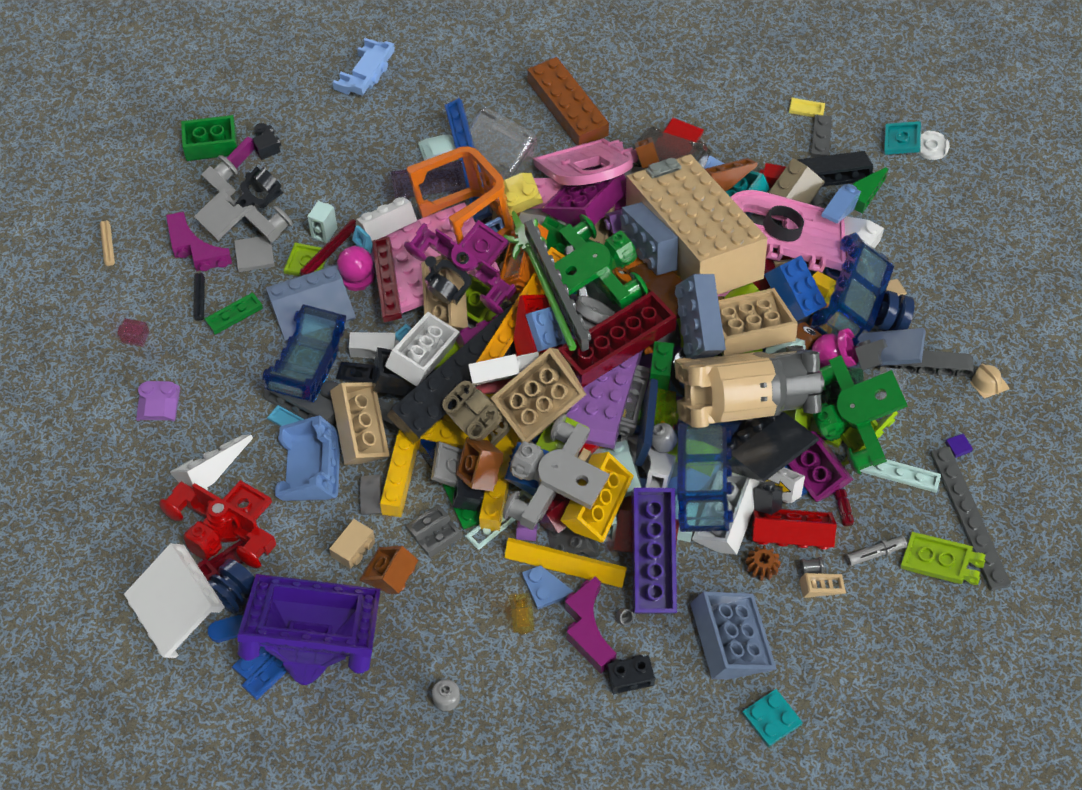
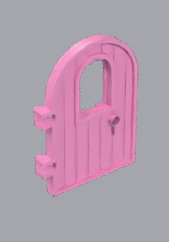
[533,138,638,185]
[731,190,846,273]

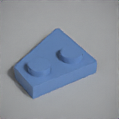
[522,566,573,610]

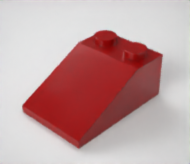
[514,294,559,356]

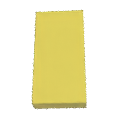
[789,98,825,117]

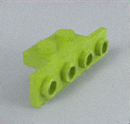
[840,411,898,465]

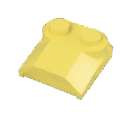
[504,173,544,216]

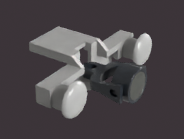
[194,155,293,243]

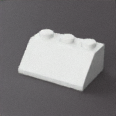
[356,197,417,240]

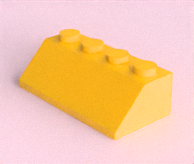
[560,452,634,543]

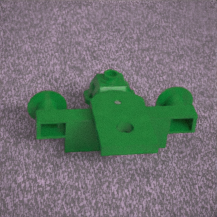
[554,214,648,309]
[812,355,908,475]

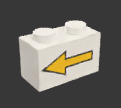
[758,467,805,503]

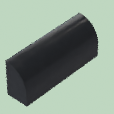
[797,151,873,187]

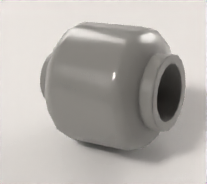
[652,423,678,452]
[432,679,460,711]

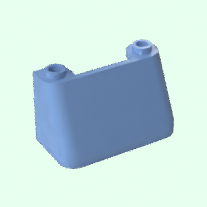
[275,415,340,501]

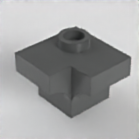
[855,339,888,370]

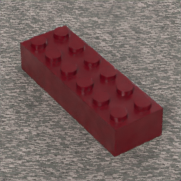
[558,291,677,388]

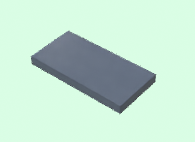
[846,328,926,368]

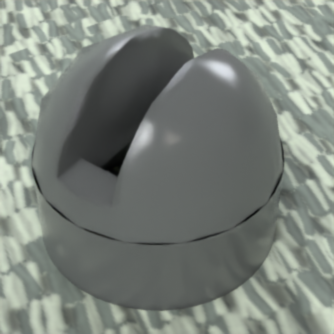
[616,608,634,626]

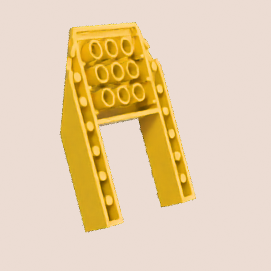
[380,394,515,531]

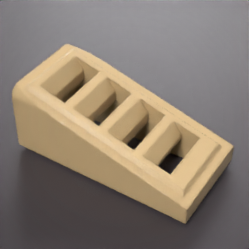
[799,573,846,598]

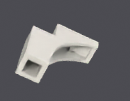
[349,332,400,360]
[469,352,539,386]
[620,434,676,488]

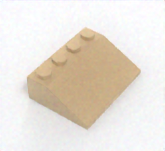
[718,288,798,356]
[491,348,586,443]

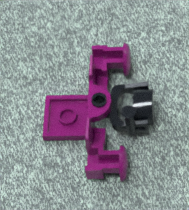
[404,220,516,314]

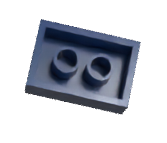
[764,256,827,321]

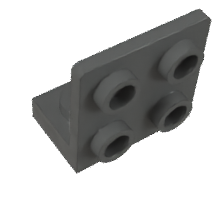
[547,527,600,557]

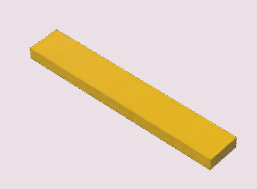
[504,538,627,588]

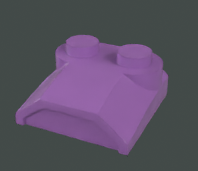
[136,381,180,421]

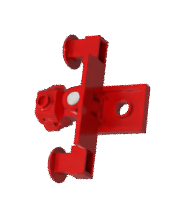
[159,480,277,569]

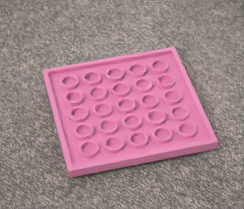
[371,202,501,313]

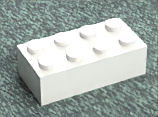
[385,312,460,386]

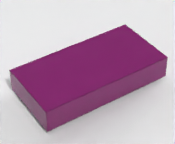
[227,137,255,169]

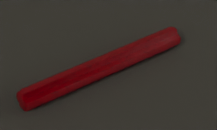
[300,219,356,276]

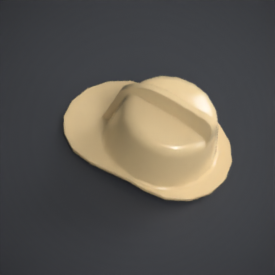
[970,364,1009,398]

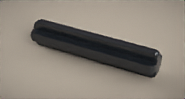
[193,273,205,321]

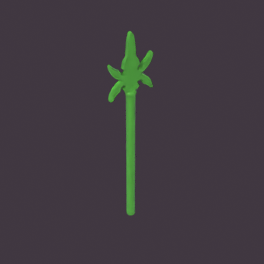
[504,211,577,351]

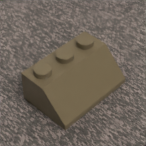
[769,158,825,204]

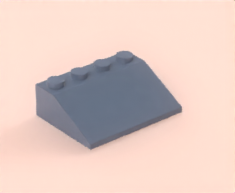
[266,265,356,342]
[690,592,777,679]

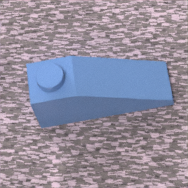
[821,184,861,224]

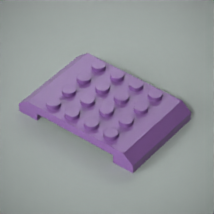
[540,332,643,449]

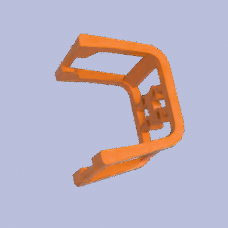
[407,146,514,261]

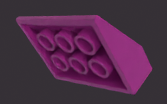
[541,174,626,226]

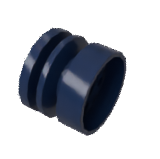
[207,558,255,614]

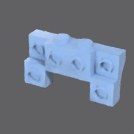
[333,38,395,96]

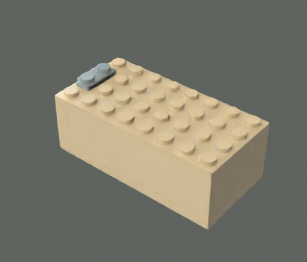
[626,154,768,295]

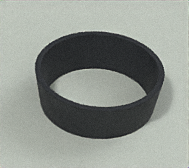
[763,205,804,241]

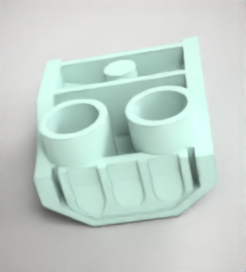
[418,135,456,163]

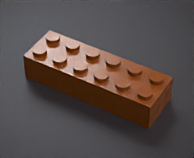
[527,57,609,146]

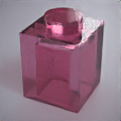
[118,318,149,347]

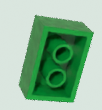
[181,115,238,161]

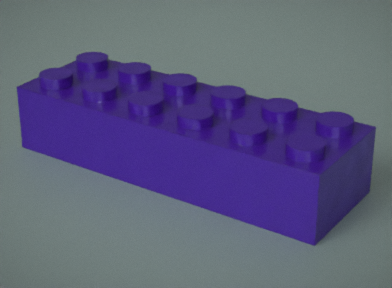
[631,488,677,614]

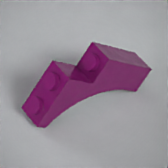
[166,211,232,271]
[565,576,617,674]

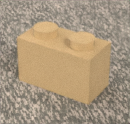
[329,519,375,569]

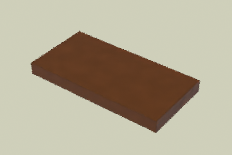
[628,263,682,319]

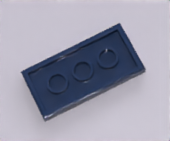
[635,379,658,466]

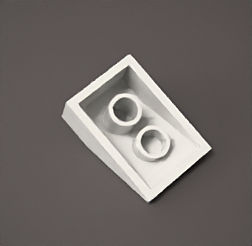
[844,216,884,263]

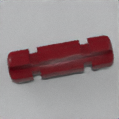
[835,489,854,526]

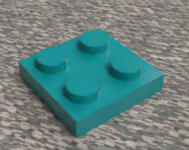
[885,121,921,155]
[742,689,803,748]

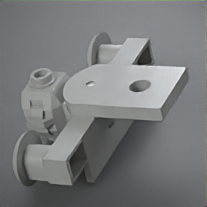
[503,414,610,530]

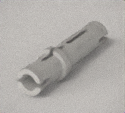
[846,536,907,566]

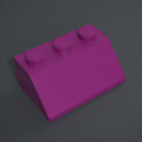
[789,431,854,502]

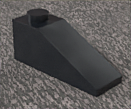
[336,361,374,383]

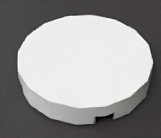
[917,131,950,160]

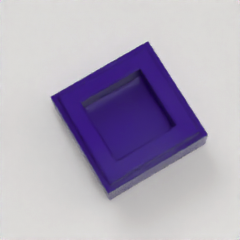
[945,434,973,458]

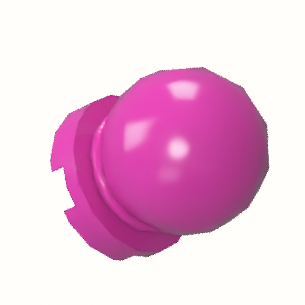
[337,245,375,291]
[811,328,859,368]

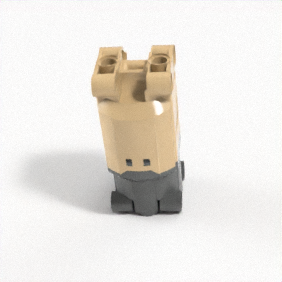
[674,345,824,428]

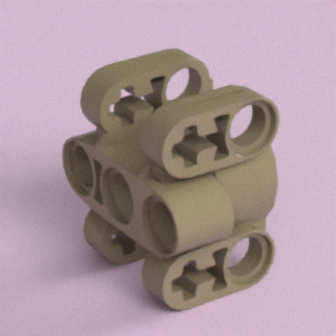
[442,381,511,446]

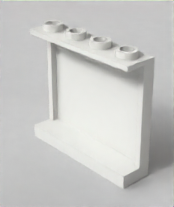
[124,543,224,658]

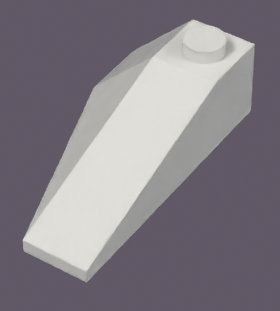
[170,435,253,490]

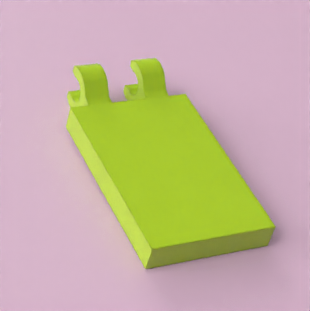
[901,532,986,585]

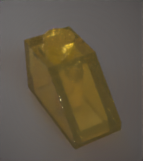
[509,593,535,634]

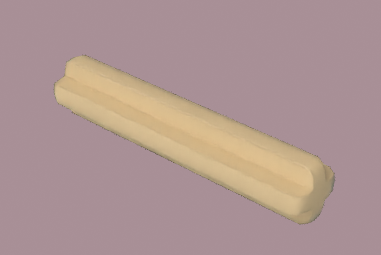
[100,220,115,266]

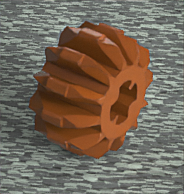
[745,545,781,581]

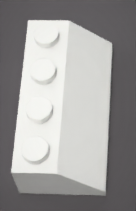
[692,472,761,554]

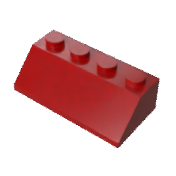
[752,509,837,550]

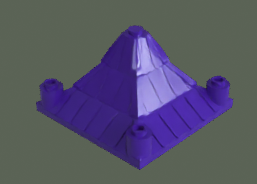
[237,574,381,685]

